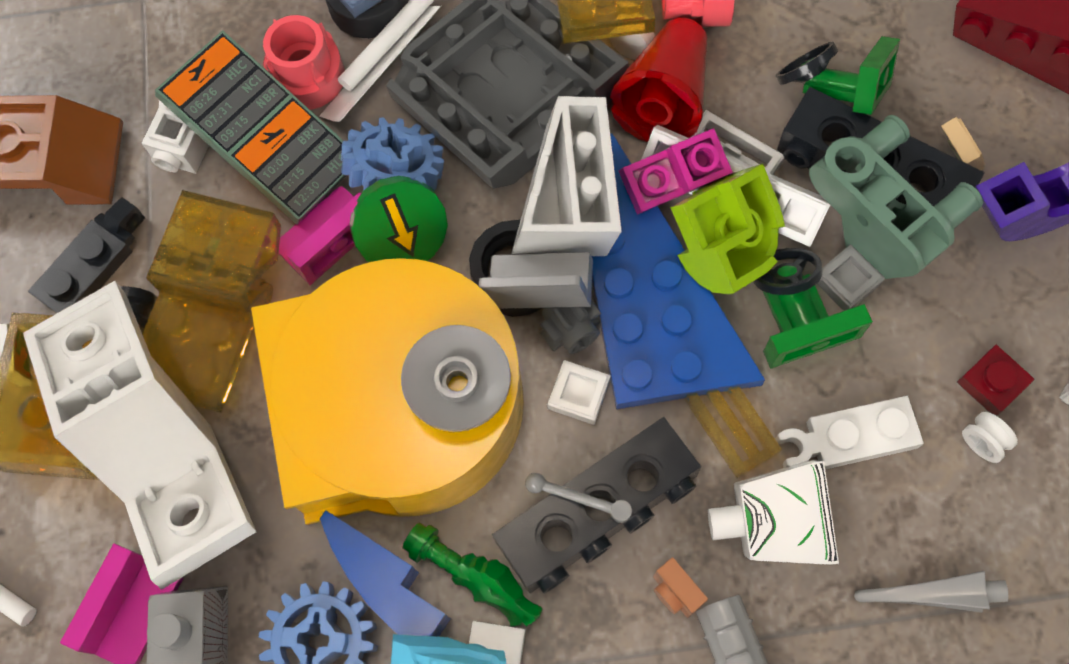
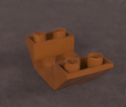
[0,95,123,205]

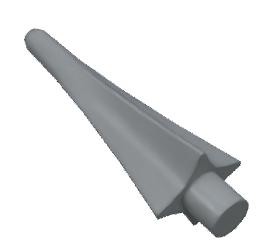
[854,571,1008,613]

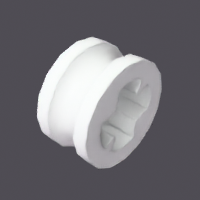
[962,412,1018,463]

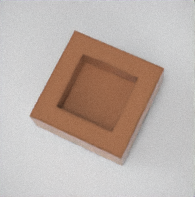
[653,557,708,618]

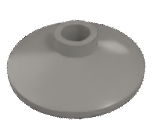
[401,325,511,432]

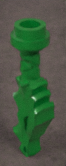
[402,522,543,627]

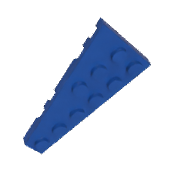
[591,133,765,410]

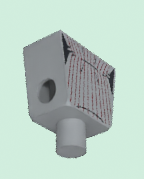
[147,586,228,664]

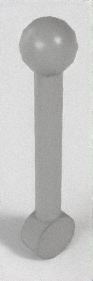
[525,473,632,523]

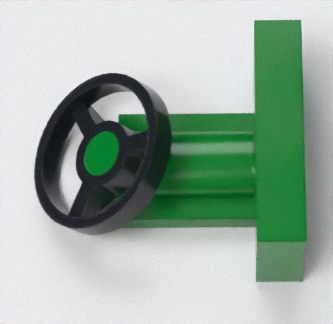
[775,36,900,115]
[754,248,873,369]

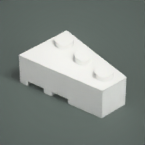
[511,96,622,256]

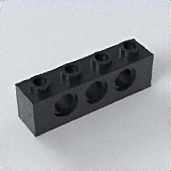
[776,87,985,207]
[492,417,701,594]

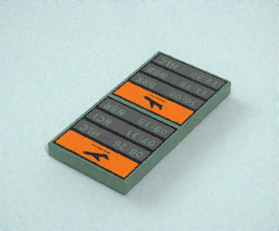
[155,30,347,225]

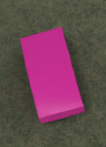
[619,128,733,215]

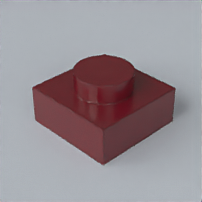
[957,344,1035,416]

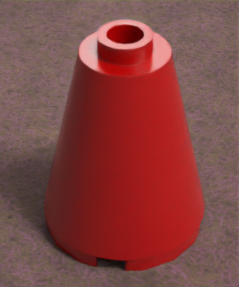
[610,18,707,142]

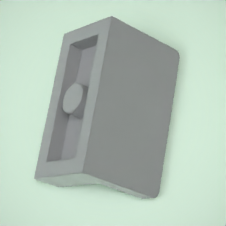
[479,252,593,309]

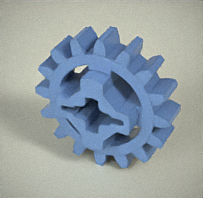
[341,117,444,191]
[259,581,378,664]

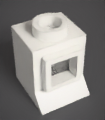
[142,100,209,174]

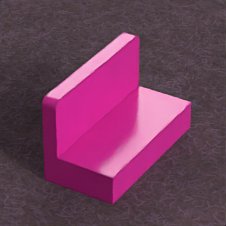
[273,186,361,285]
[60,543,183,664]

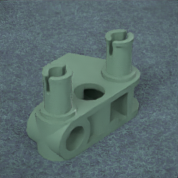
[809,115,983,279]

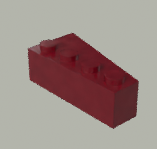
[953,0,1069,94]

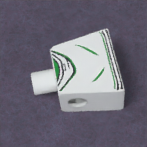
[708,460,839,565]

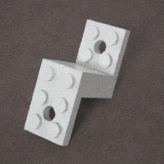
[23,281,257,590]

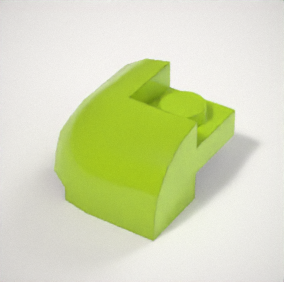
[670,164,785,294]

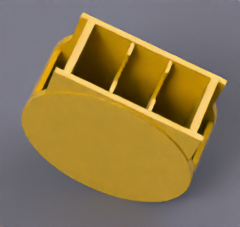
[251,258,524,525]

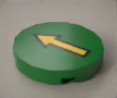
[349,175,448,262]

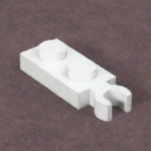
[775,396,924,469]

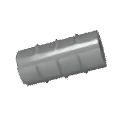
[696,595,768,664]

